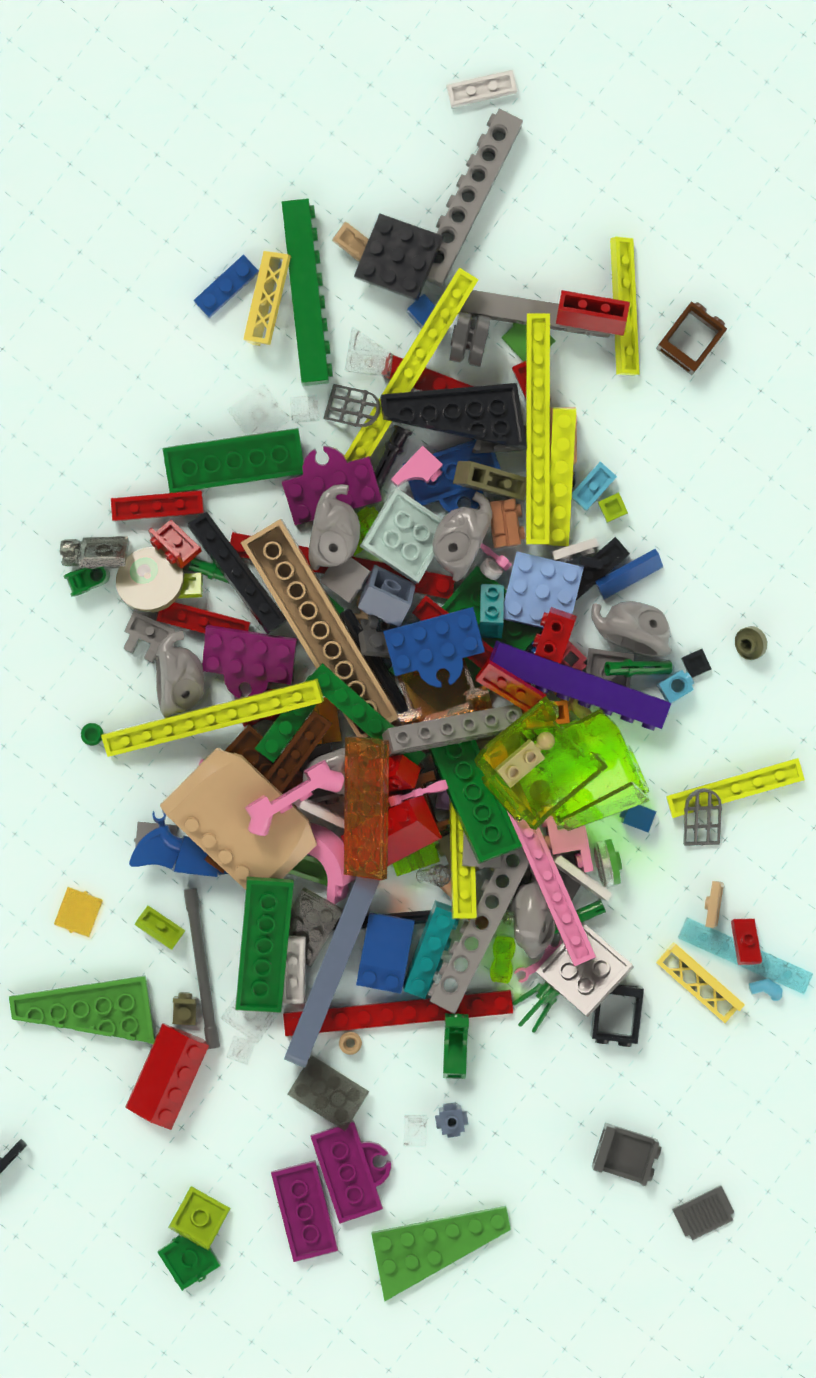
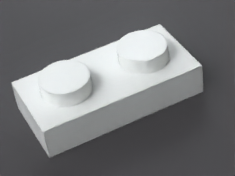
[551,537,599,562]

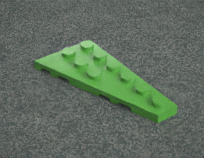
[9,975,155,1044]
[371,1206,511,1302]

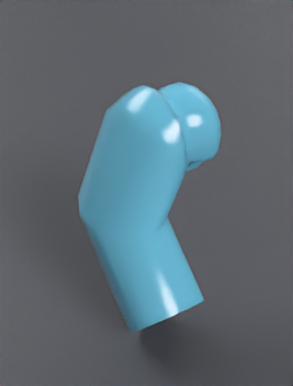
[748,979,783,1001]

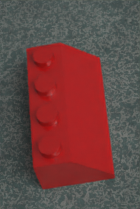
[341,796,442,874]
[125,1023,209,1130]

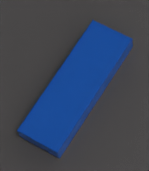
[595,549,663,600]

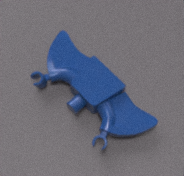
[129,810,228,877]

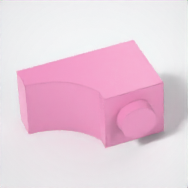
[391,445,443,488]

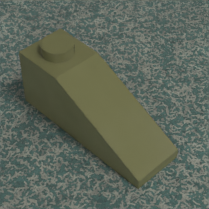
[453,461,526,501]

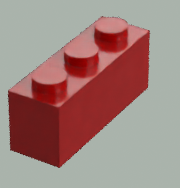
[556,290,630,336]

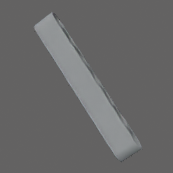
[458,290,610,338]

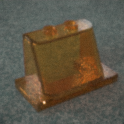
[397,658,493,726]

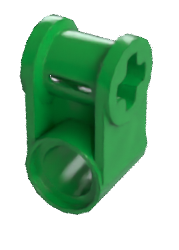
[63,564,110,597]

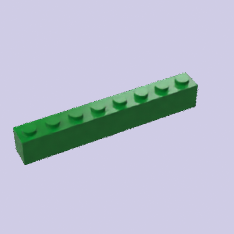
[281,198,333,386]

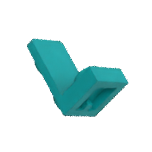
[479,584,504,638]

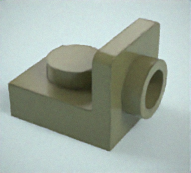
[172,992,198,1025]

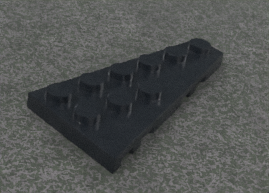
[380,383,527,450]

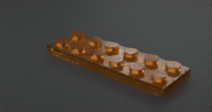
[344,736,389,880]

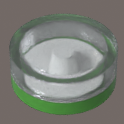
[593,839,622,887]

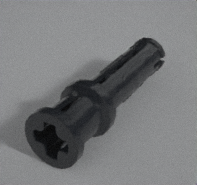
[375,424,413,492]

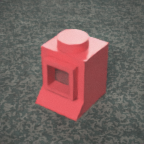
[561,641,587,671]

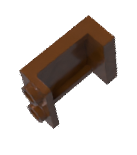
[414,769,450,832]

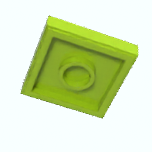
[168,1186,231,1250]

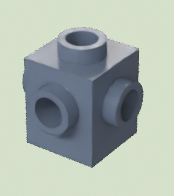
[435,1103,469,1138]

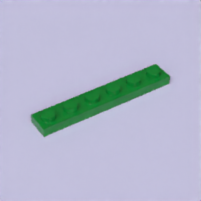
[307,663,426,765]

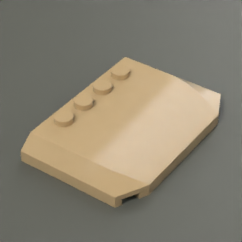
[160,747,317,890]

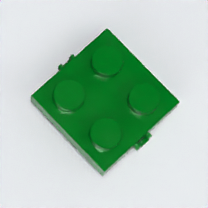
[157,1234,221,1291]

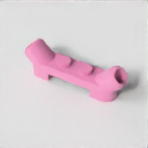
[245,760,344,836]

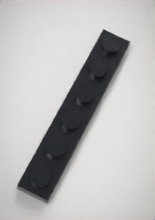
[187,511,287,634]

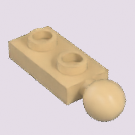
[494,732,555,788]

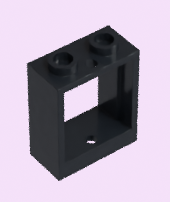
[590,984,644,1047]

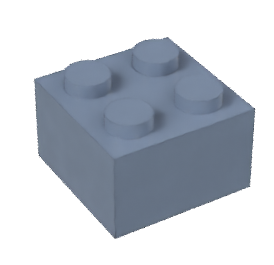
[358,565,416,627]

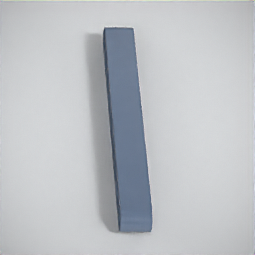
[283,868,381,1068]

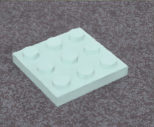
[360,488,442,584]

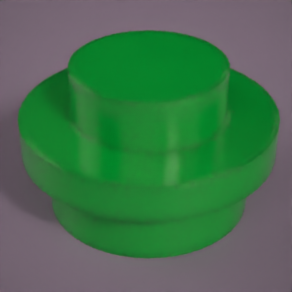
[81,723,104,746]

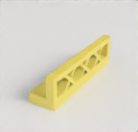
[243,251,291,346]
[656,942,745,1023]

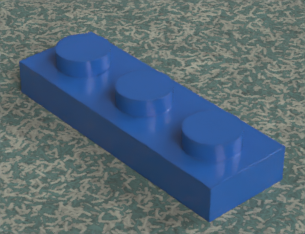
[193,254,259,319]

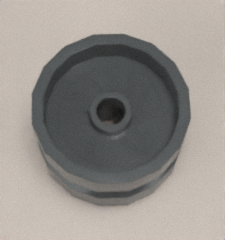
[449,311,491,367]

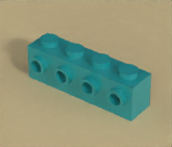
[403,900,460,999]

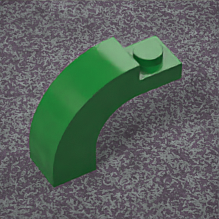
[443,1013,469,1079]

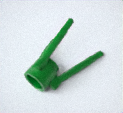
[512,982,559,1033]

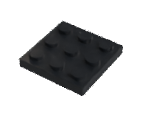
[354,213,443,301]

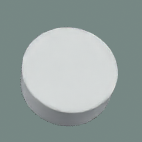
[480,558,503,580]

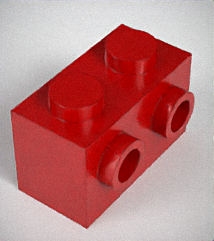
[533,607,577,664]
[364,755,421,793]

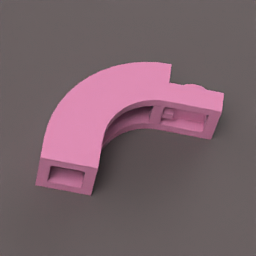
[308,823,356,905]

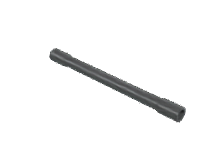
[183,888,220,1049]

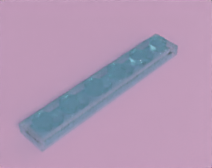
[678,917,813,994]

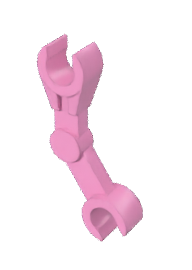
[480,543,512,571]
[388,780,448,807]
[514,939,562,983]

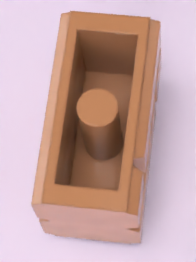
[490,499,525,549]

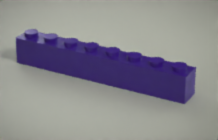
[489,641,672,731]

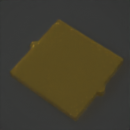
[54,887,103,937]

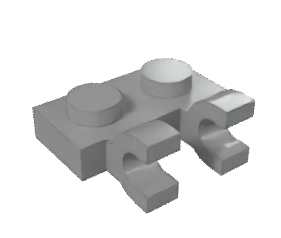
[123,611,176,663]

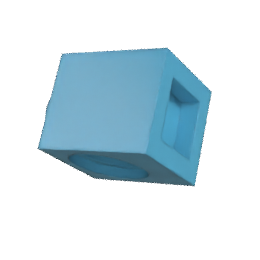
[656,670,694,703]

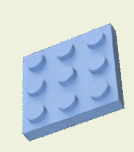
[503,551,584,629]

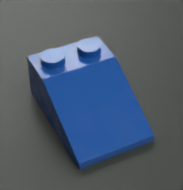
[356,912,415,994]

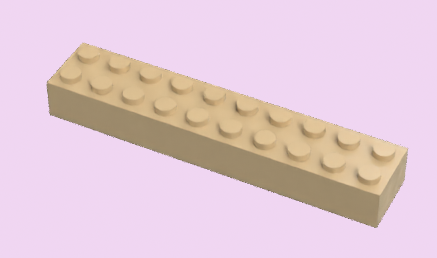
[241,519,400,741]

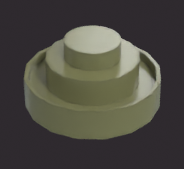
[735,626,768,660]

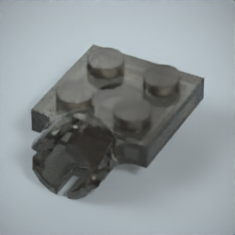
[59,536,129,569]

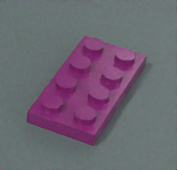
[271,1160,338,1262]

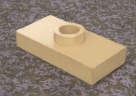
[331,221,369,262]
[704,881,724,928]

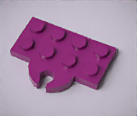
[282,446,383,525]
[202,625,297,699]
[310,1120,391,1224]

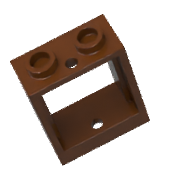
[656,301,728,376]

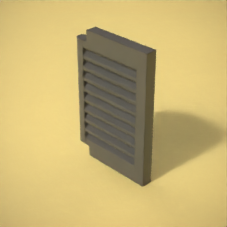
[672,1185,735,1241]

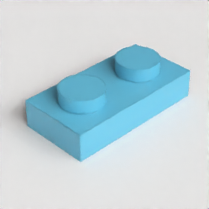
[572,461,617,511]

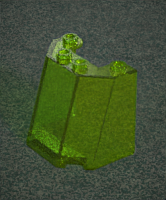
[474,696,608,831]
[534,709,650,831]

